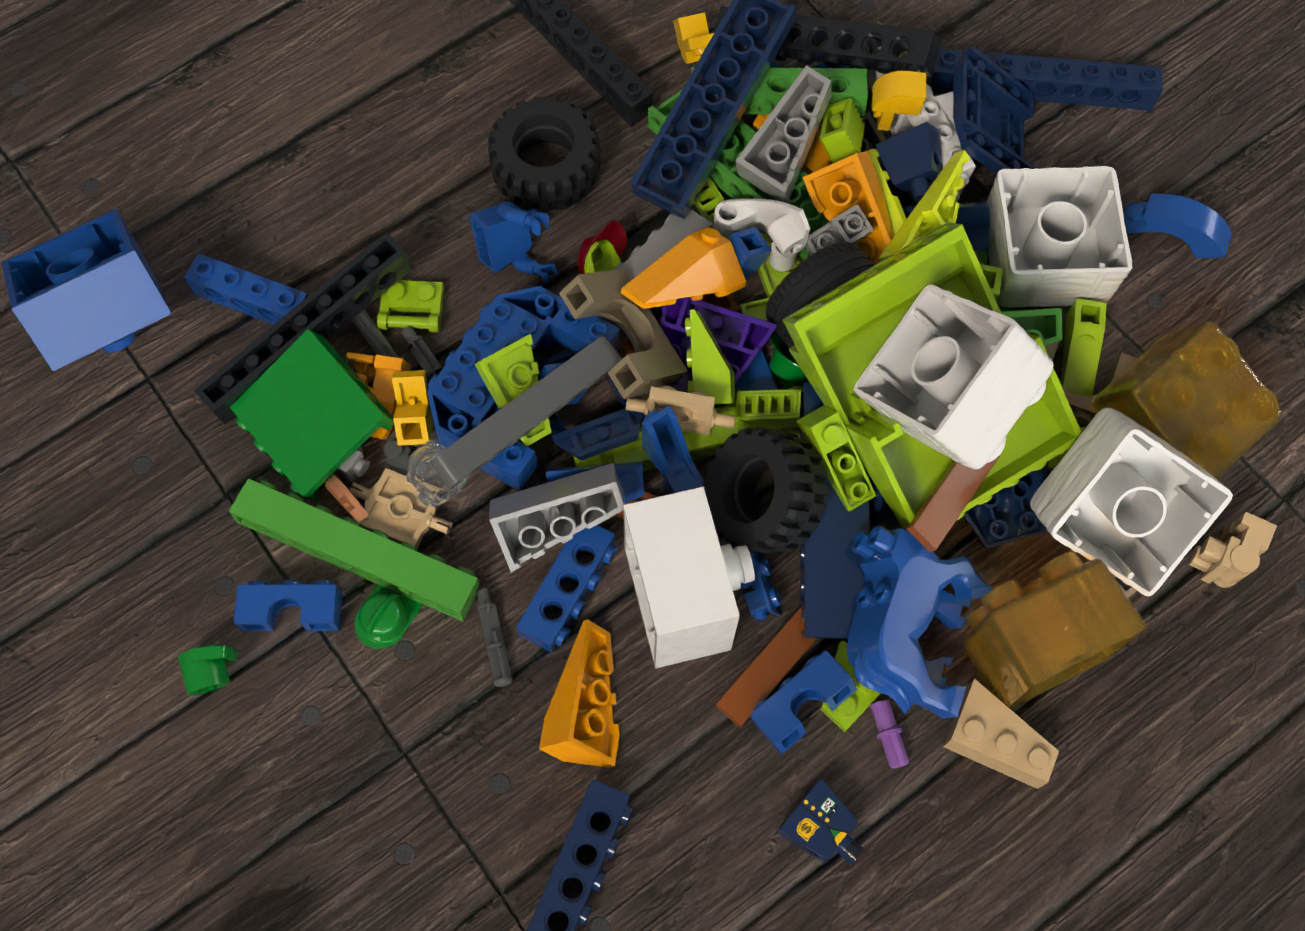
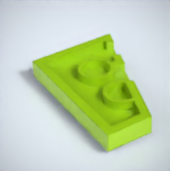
[474,334,552,446]

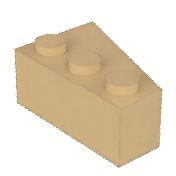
[943,678,1059,789]

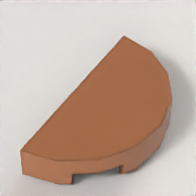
[325,475,369,522]

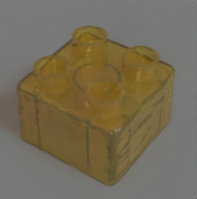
[1091,321,1282,480]
[964,551,1147,709]

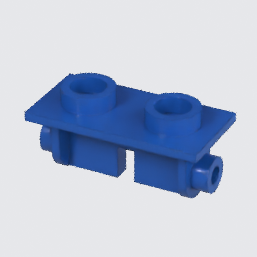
[741,552,782,621]

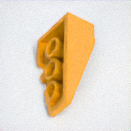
[803,151,894,265]
[620,227,746,309]
[539,619,620,768]

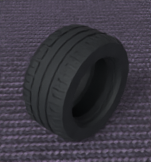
[766,241,875,348]

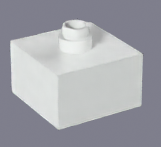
[623,487,755,669]

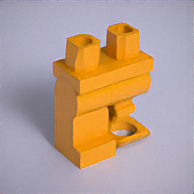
[346,352,412,440]

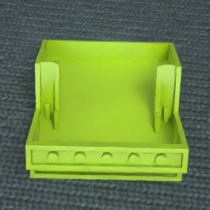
[783,222,1082,532]

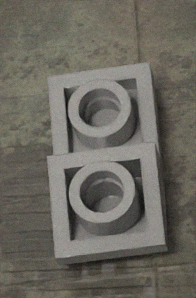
[805,204,874,255]

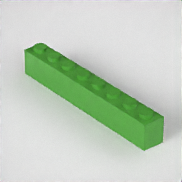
[229,479,481,622]

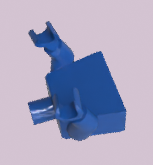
[469,201,558,283]

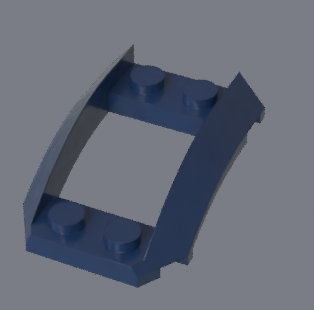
[537,350,643,461]

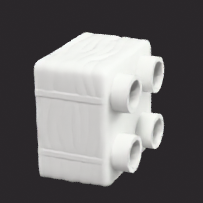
[987,166,1132,308]
[854,285,1054,469]
[1030,408,1233,596]

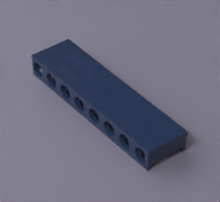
[630,0,797,220]
[800,382,870,639]

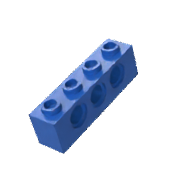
[184,253,308,325]
[516,525,618,653]

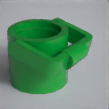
[177,644,239,696]

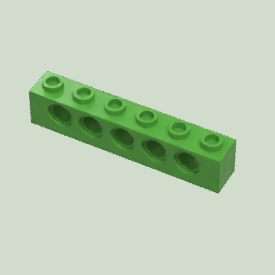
[691,67,868,116]

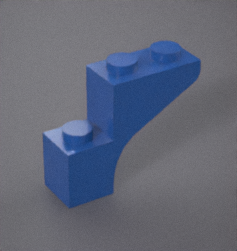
[642,406,706,495]

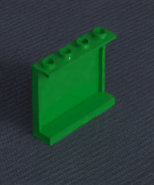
[230,328,394,500]

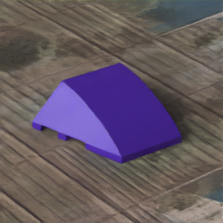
[661,297,778,405]

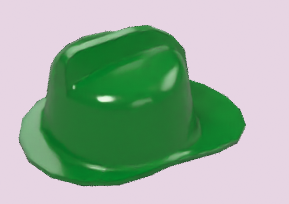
[769,331,807,389]
[355,584,422,649]

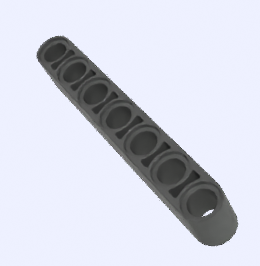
[429,335,622,489]

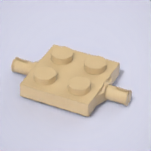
[626,386,735,436]
[349,468,452,548]

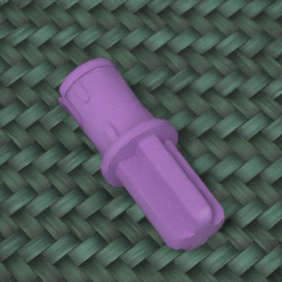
[869,700,909,768]

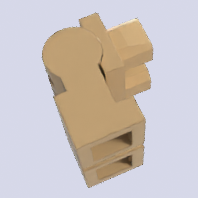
[1188,512,1277,588]

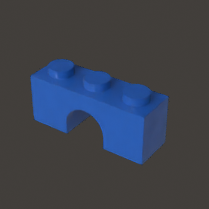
[234,580,342,631]
[749,650,857,755]

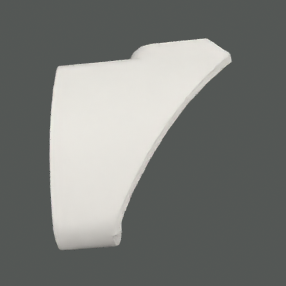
[713,198,810,272]

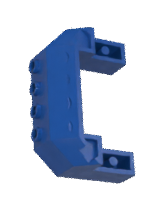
[427,286,620,491]

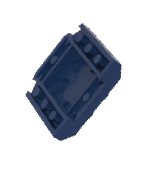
[953,46,1034,174]

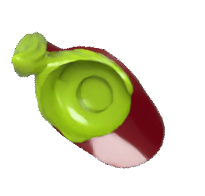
[577,220,627,274]

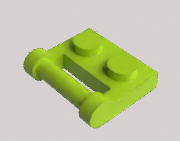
[377,280,444,332]

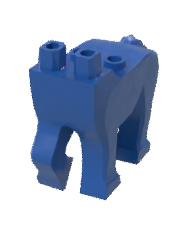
[846,526,996,719]

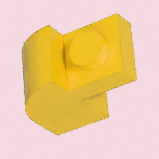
[673,12,714,64]
[872,71,926,131]
[392,370,433,446]

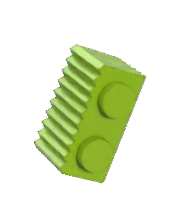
[819,98,865,163]

